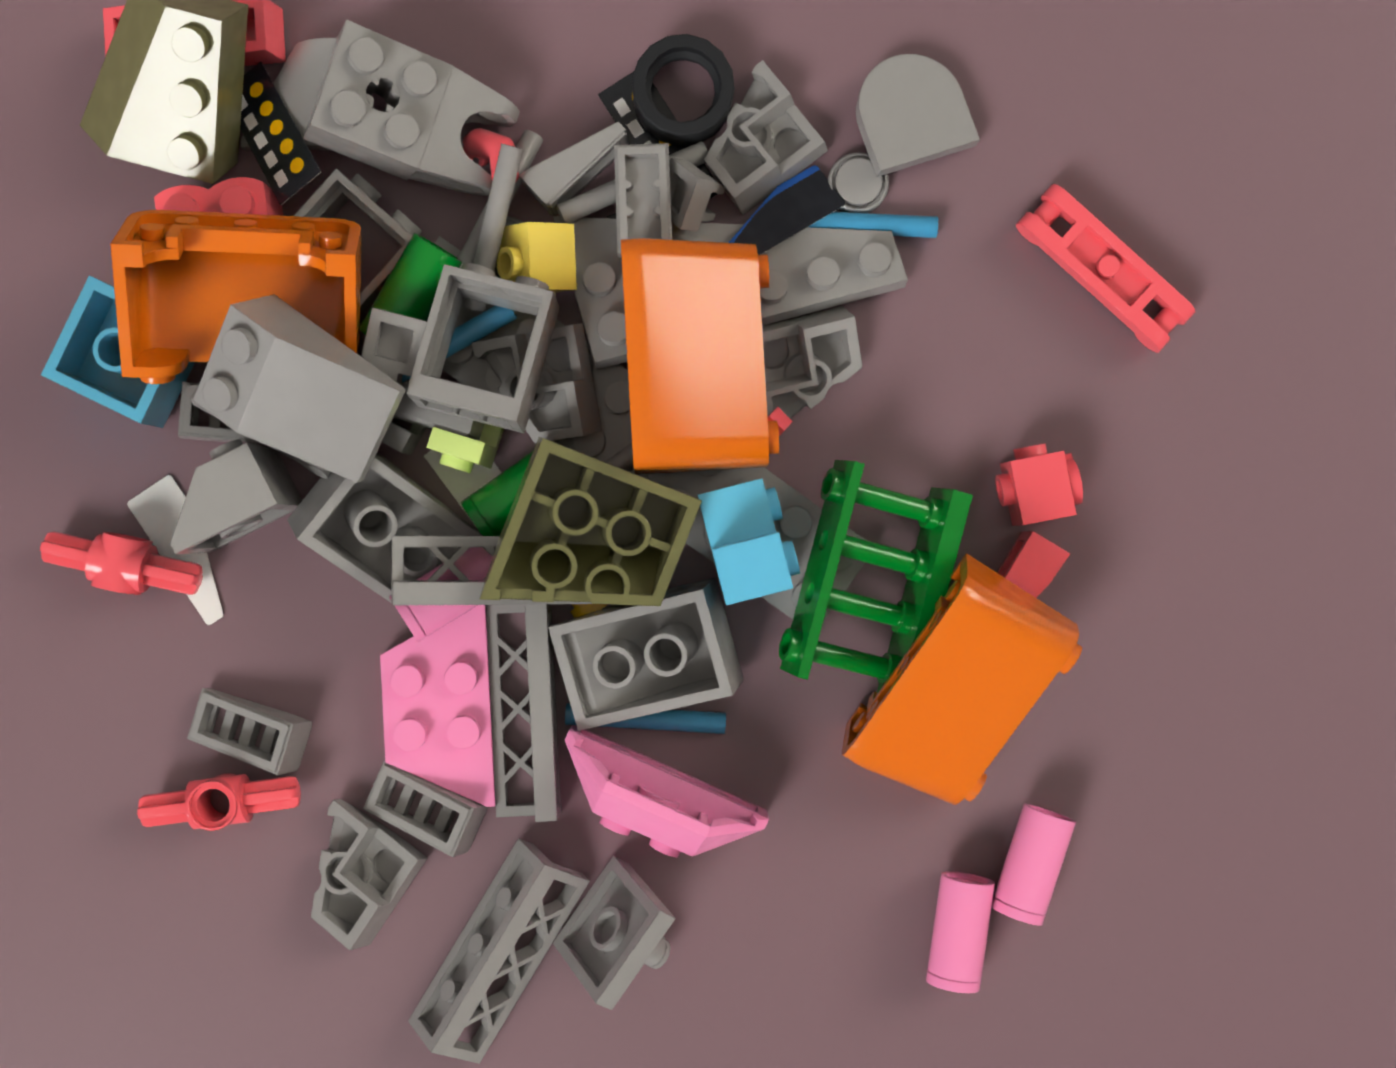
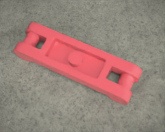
[1016,184,1196,353]

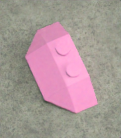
[565,725,769,858]

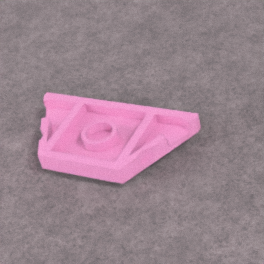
[380,605,496,807]

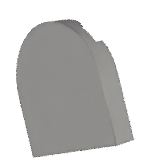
[856,54,980,177]

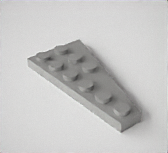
[553,216,908,370]

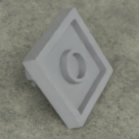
[553,856,676,1010]

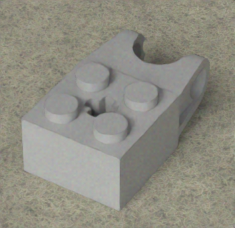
[303,19,520,196]

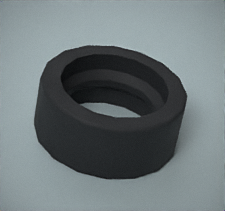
[632,34,735,146]

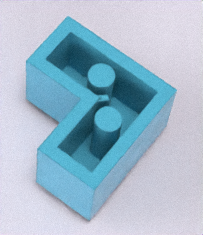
[697,478,800,606]

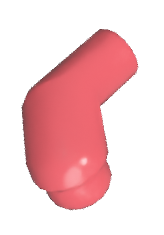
[463,128,519,183]

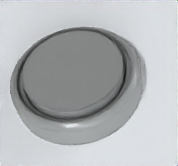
[828,152,889,213]

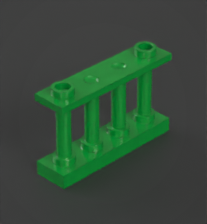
[779,460,973,693]

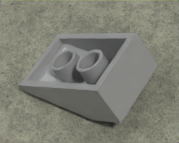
[193,294,406,483]
[287,452,483,603]
[548,577,744,731]

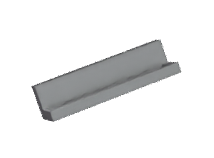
[391,536,592,605]
[486,604,562,822]
[408,838,590,1064]

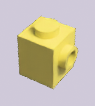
[497,222,577,297]

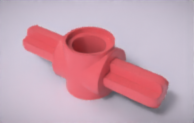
[40,531,203,595]
[137,773,301,831]

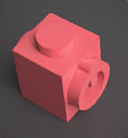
[995,443,1083,526]

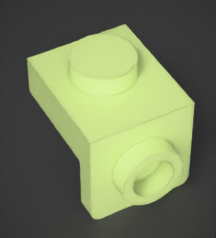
[426,424,504,474]

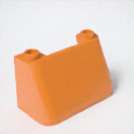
[110,210,361,384]
[621,238,779,475]
[841,553,1082,805]

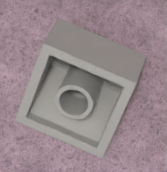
[170,439,302,554]

